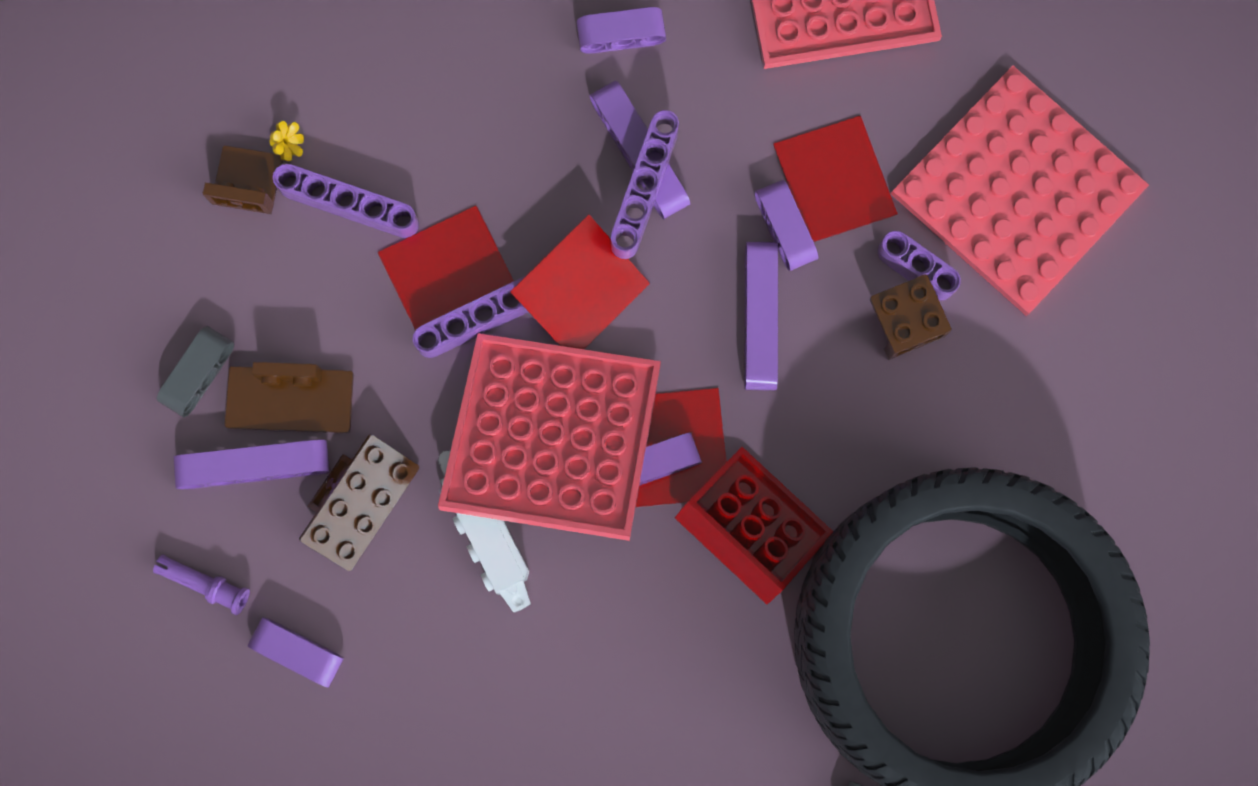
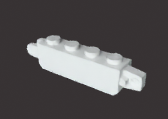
[438,451,531,613]

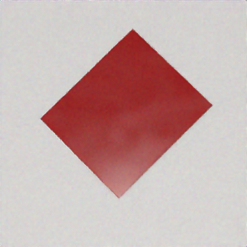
[773,115,898,242]
[378,205,514,331]
[510,214,650,349]
[636,388,727,507]

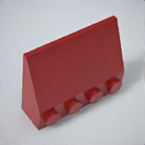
[674,447,833,605]

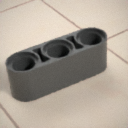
[157,326,235,417]

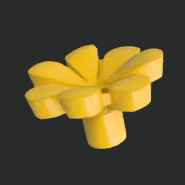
[269,121,304,161]

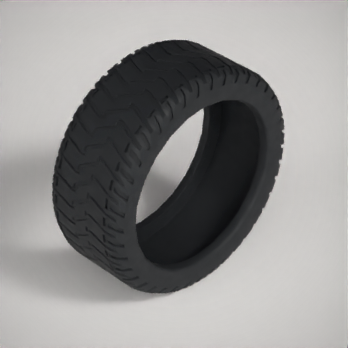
[794,467,1150,786]

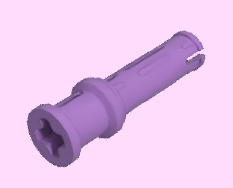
[153,554,250,615]

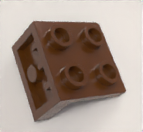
[203,146,283,214]
[870,274,952,360]

